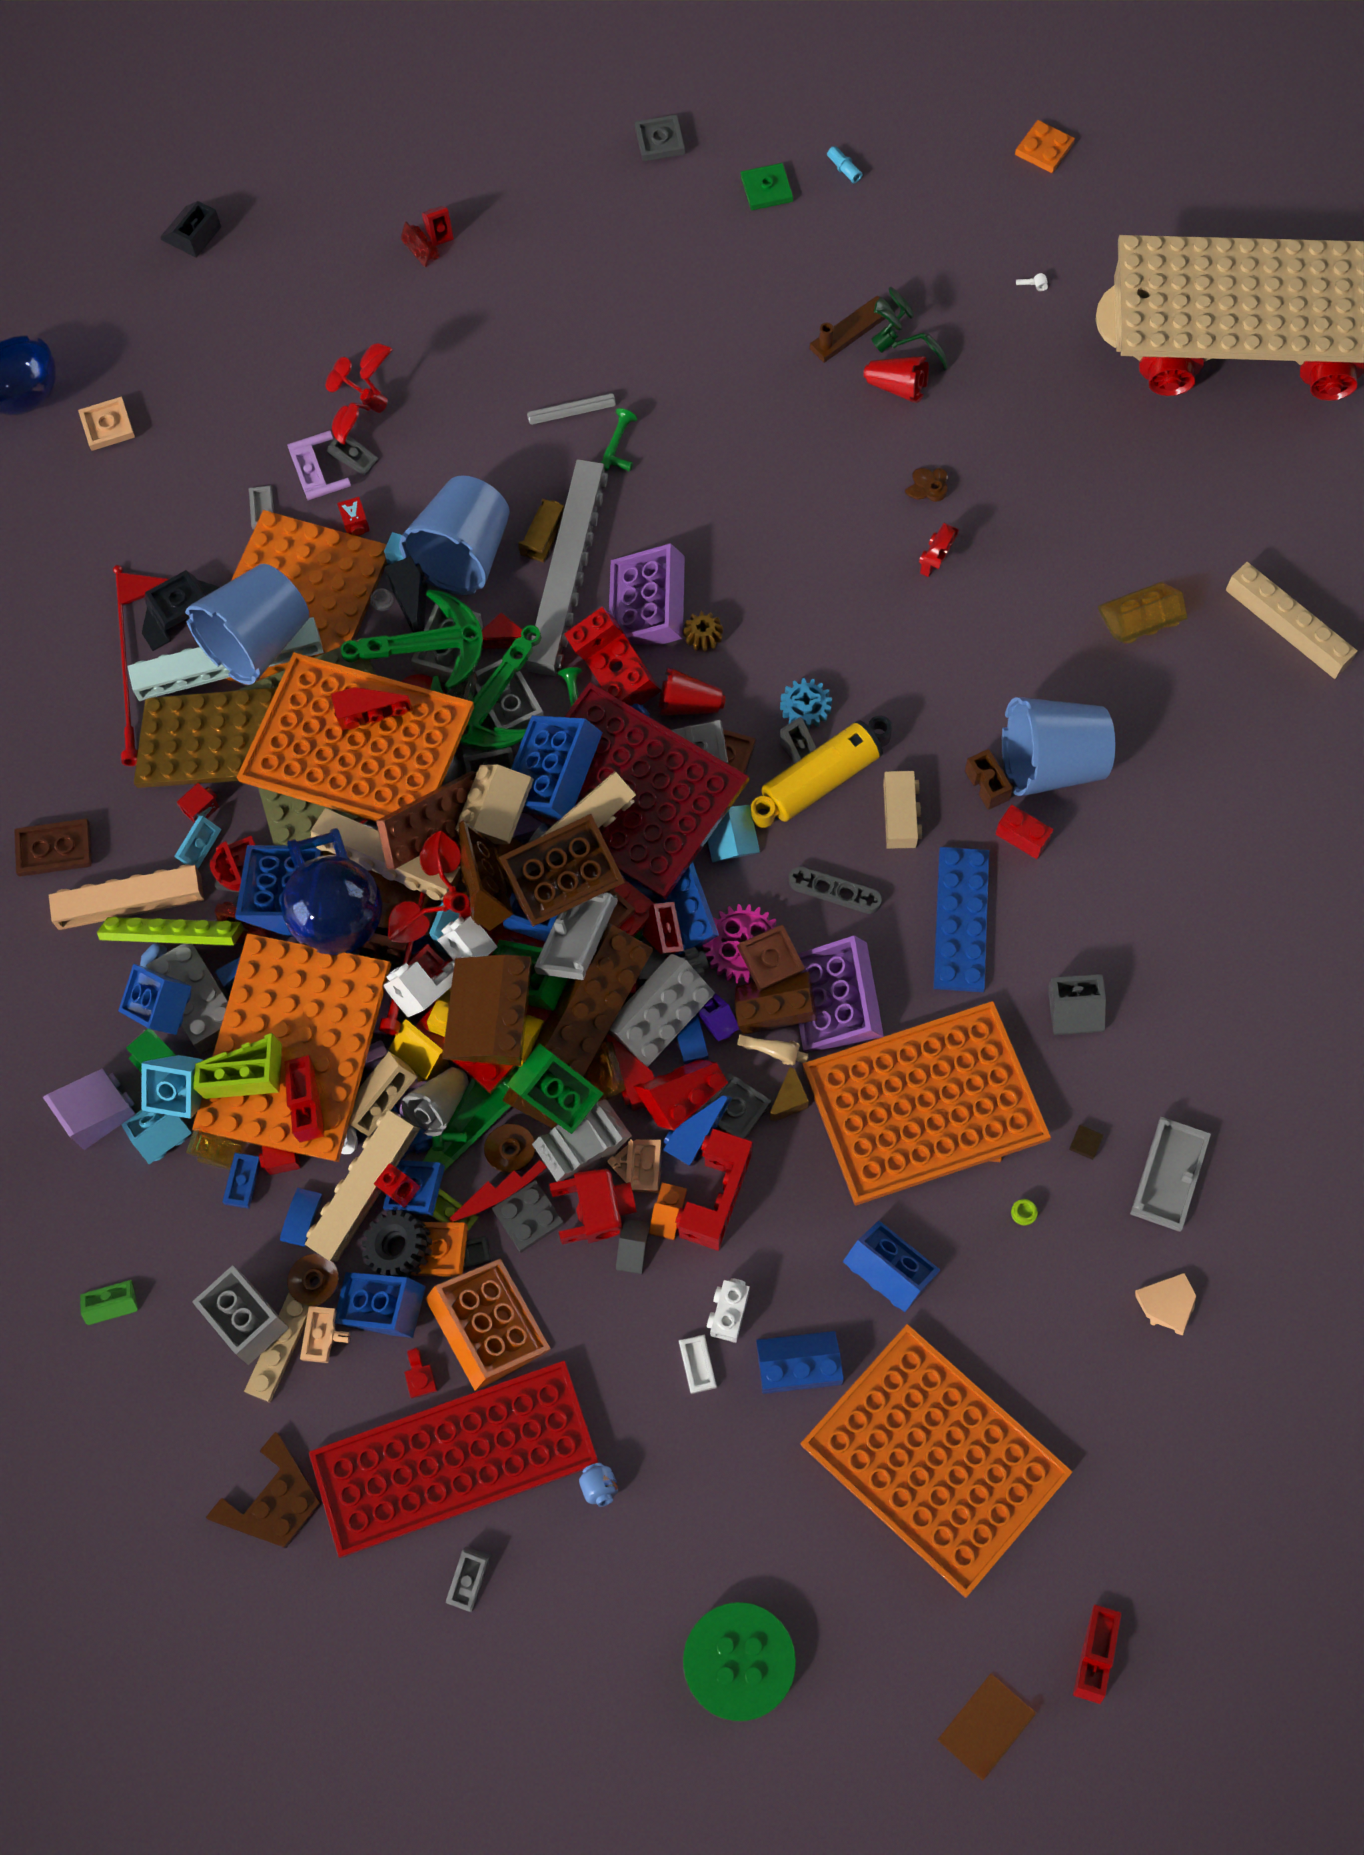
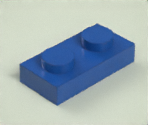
[222,1153,260,1209]

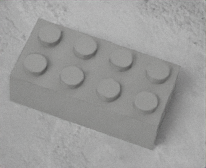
[146,943,228,1054]
[608,954,715,1067]

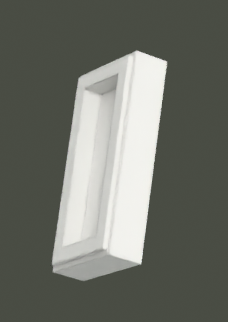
[679,1334,717,1394]

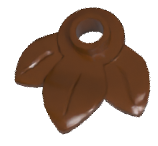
[905,467,948,502]

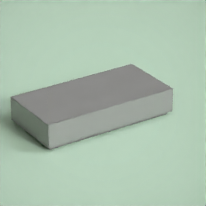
[249,485,274,529]

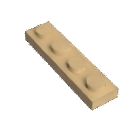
[244,1293,309,1402]

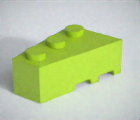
[194,1033,282,1099]

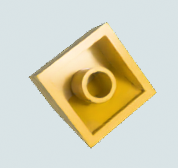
[389,1019,450,1082]

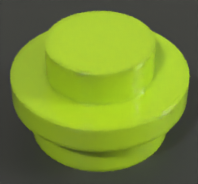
[1011,1199,1038,1226]

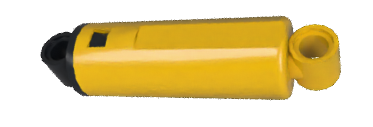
[751,716,892,828]

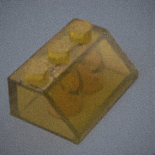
[1098,582,1188,643]

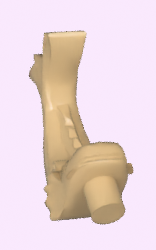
[737,1034,808,1066]

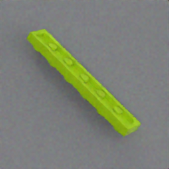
[97,917,244,945]

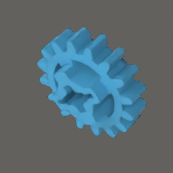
[780,678,832,730]

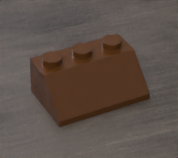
[734,972,818,1035]

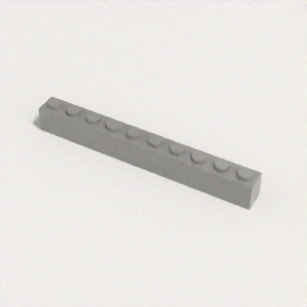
[526,460,608,676]

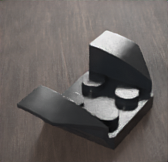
[142,570,220,651]

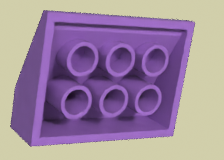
[609,543,685,644]
[798,936,884,1052]

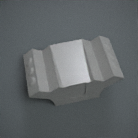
[532,1099,632,1182]

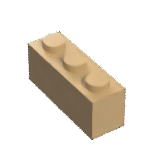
[883,771,922,849]
[349,1052,417,1136]

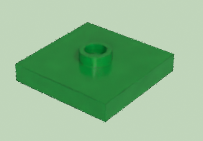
[741,163,793,211]

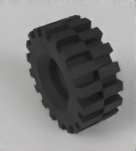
[361,1210,432,1279]

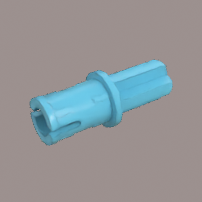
[827,146,863,184]

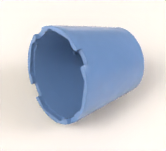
[399,476,510,595]
[185,564,309,685]
[1002,697,1115,796]

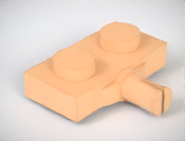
[300,1306,351,1363]

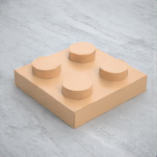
[78,396,135,451]

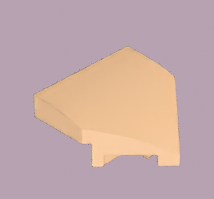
[607,1139,663,1193]
[1135,1273,1196,1335]

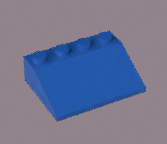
[511,715,603,820]
[235,845,324,937]

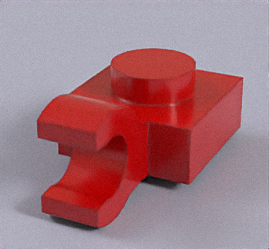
[404,1348,438,1399]

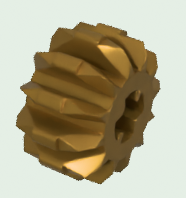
[683,610,723,652]

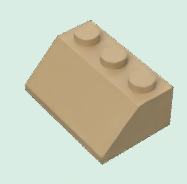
[455,765,534,844]

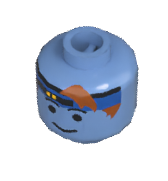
[579,1463,618,1507]

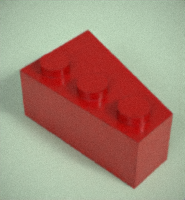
[633,1059,728,1130]

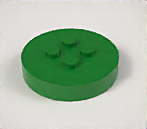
[683,1602,796,1721]

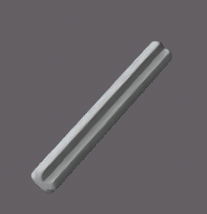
[527,393,616,425]

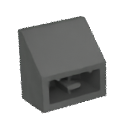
[1047,974,1106,1035]

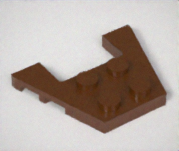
[205,1432,321,1548]

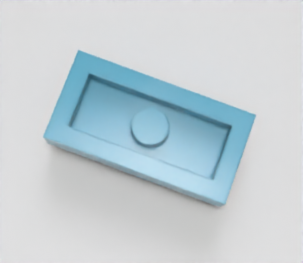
[174,816,222,869]

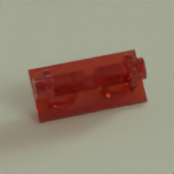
[401,221,440,267]

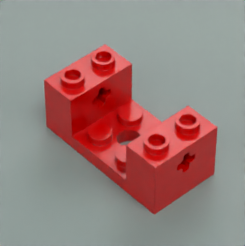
[564,606,661,706]
[675,1129,753,1251]

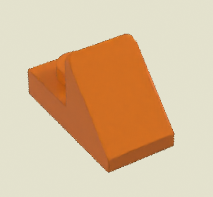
[649,1183,687,1240]

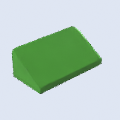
[80,1280,138,1325]

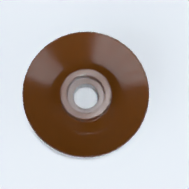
[484,1124,535,1172]
[287,1254,339,1306]

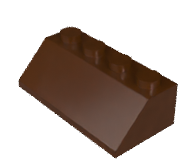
[457,820,513,931]

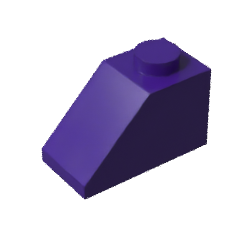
[697,992,739,1041]

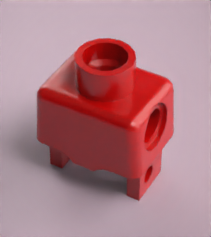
[549,1169,637,1245]

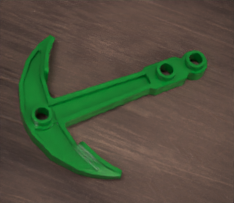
[341,590,483,690]
[431,625,542,750]

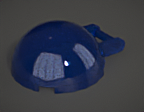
[0,336,56,416]
[281,828,383,955]

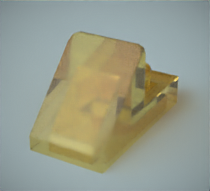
[186,1128,242,1170]

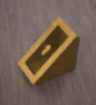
[770,1067,809,1121]

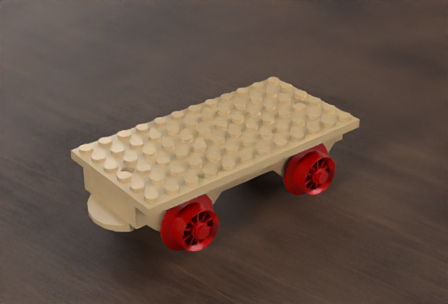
[1095,235,1364,401]

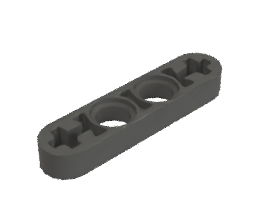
[789,867,882,914]

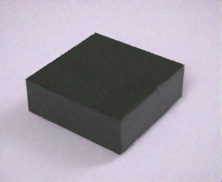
[464,1236,492,1269]

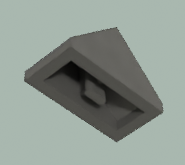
[780,717,816,763]
[616,1218,651,1275]

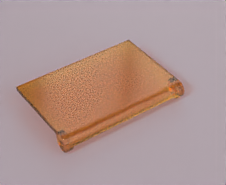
[937,1673,1036,1781]

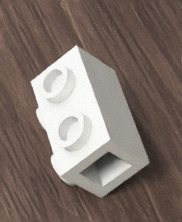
[707,1278,750,1343]

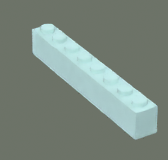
[128,617,324,701]

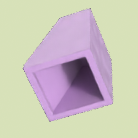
[43,1069,136,1150]

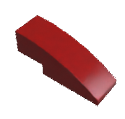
[284,1055,324,1143]
[1073,1604,1121,1704]

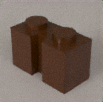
[965,749,1013,810]

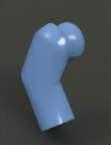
[140,943,167,968]

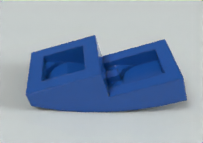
[677,1014,709,1064]
[280,1188,323,1247]

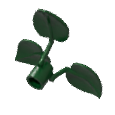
[871,286,947,371]

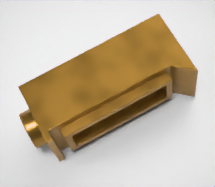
[518,498,564,563]

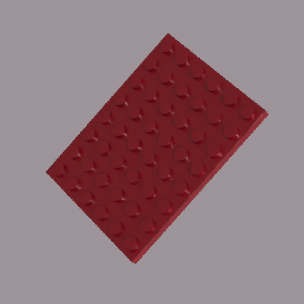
[525,682,750,900]

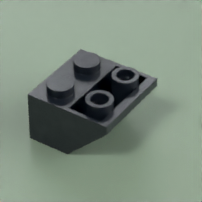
[160,201,221,258]

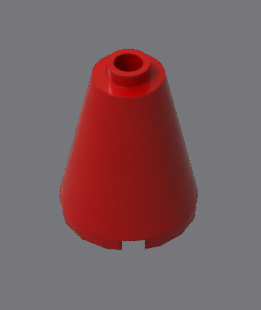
[864,356,929,403]
[659,668,726,716]

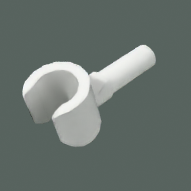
[1016,273,1048,291]

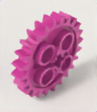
[703,904,776,984]

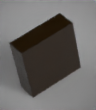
[1069,1125,1104,1160]

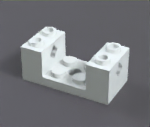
[383,916,497,1017]

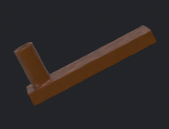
[810,295,886,363]

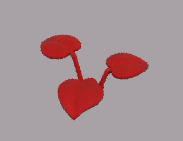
[325,343,393,445]
[388,831,503,943]

